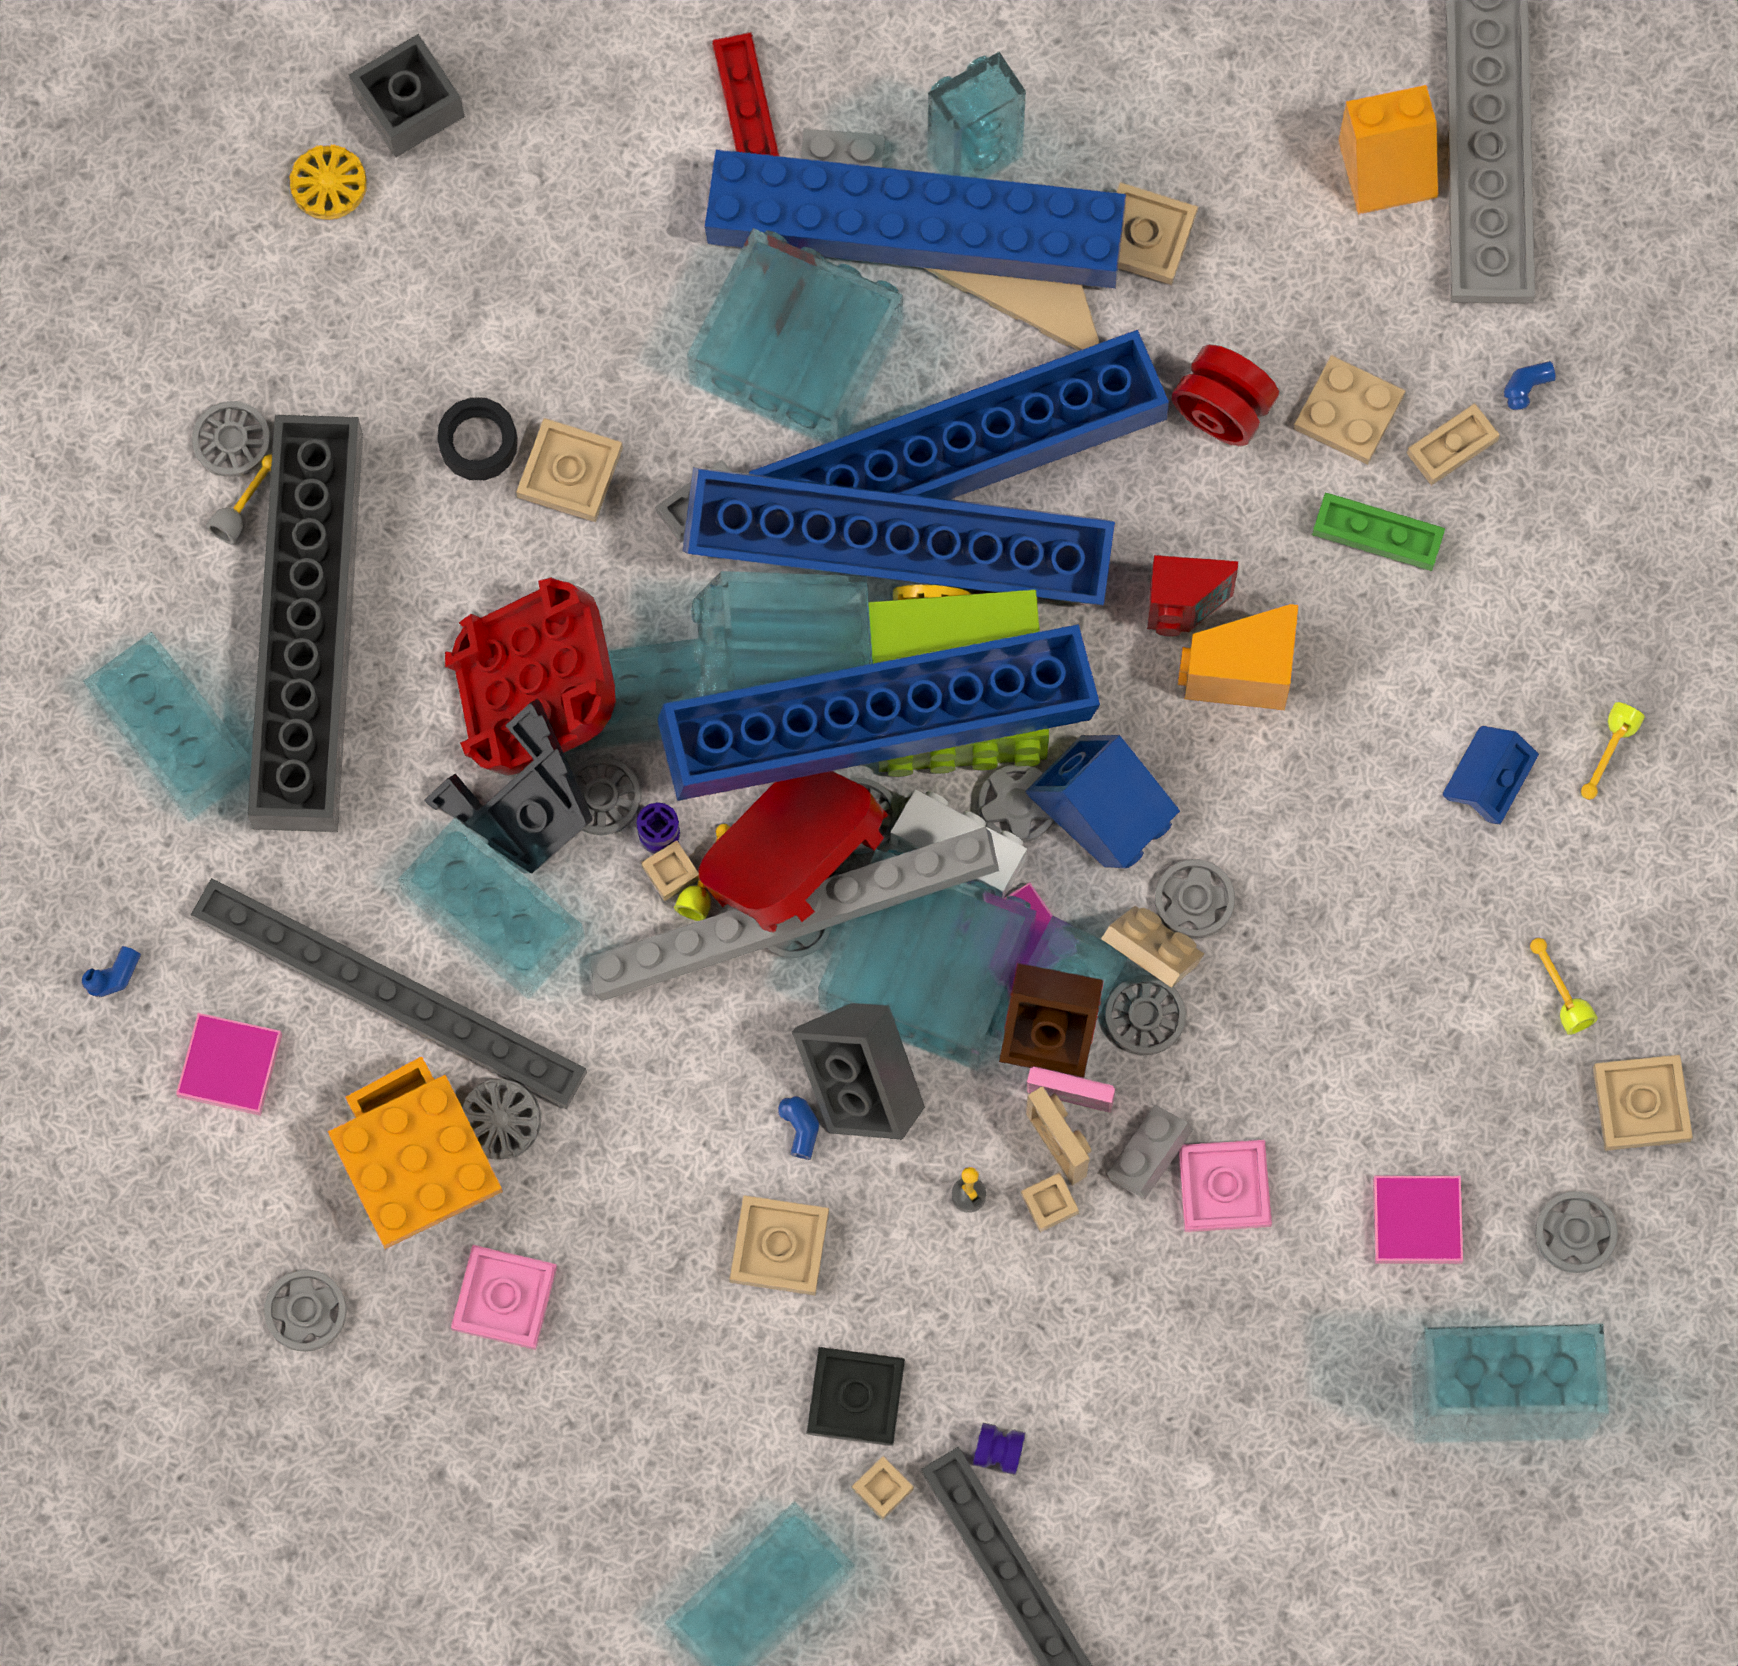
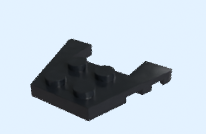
[424,699,593,874]

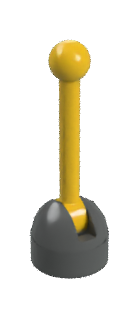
[952,1167,986,1213]

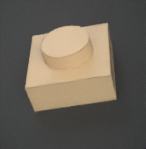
[641,840,699,901]
[1021,1172,1079,1232]
[852,1456,914,1520]

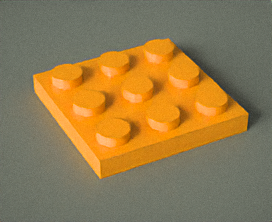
[328,1074,503,1249]

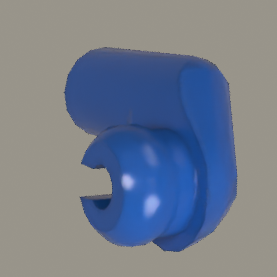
[1504,361,1556,410]
[82,946,141,997]
[778,1096,819,1160]

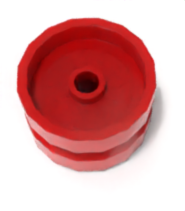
[1171,344,1279,447]

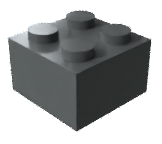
[348,34,465,158]

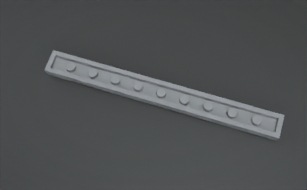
[589,827,999,1001]

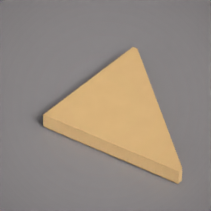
[924,268,1100,351]

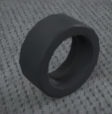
[437,397,518,481]

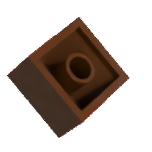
[999,963,1104,1078]

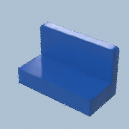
[1443,726,1539,825]

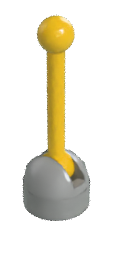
[206,454,272,544]

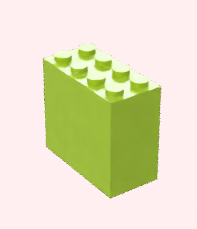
[867,590,1049,777]

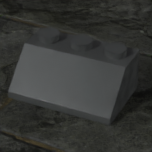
[792,1003,925,1140]

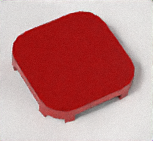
[445,577,616,776]
[699,771,888,933]

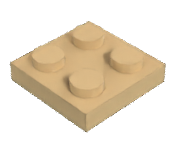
[1116,182,1198,285]
[1294,355,1405,465]
[516,418,623,522]
[1101,906,1205,988]
[1593,1055,1693,1151]
[1026,1086,1091,1186]
[729,1195,829,1296]

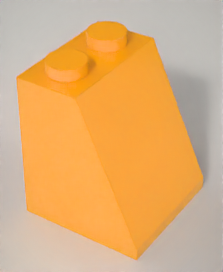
[1338,85,1438,214]
[1178,604,1298,710]

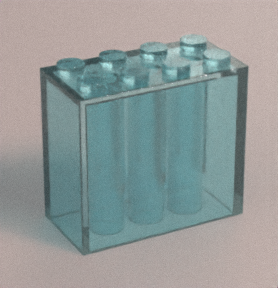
[687,228,903,444]
[691,571,873,697]
[818,849,1036,1071]
[1410,1324,1609,1443]

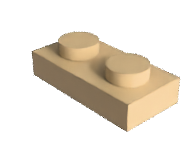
[1407,403,1500,486]

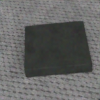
[807,1347,905,1446]

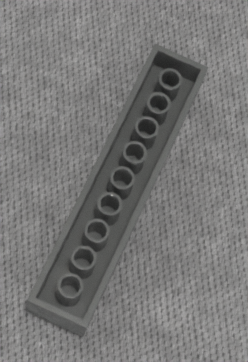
[248,415,363,832]

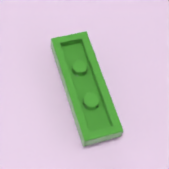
[1312,492,1445,571]

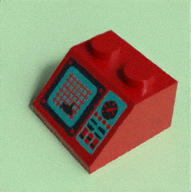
[1147,555,1239,637]

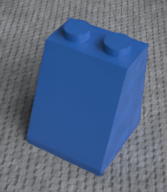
[1025,735,1180,868]

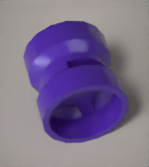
[636,802,681,854]
[973,1422,1026,1475]

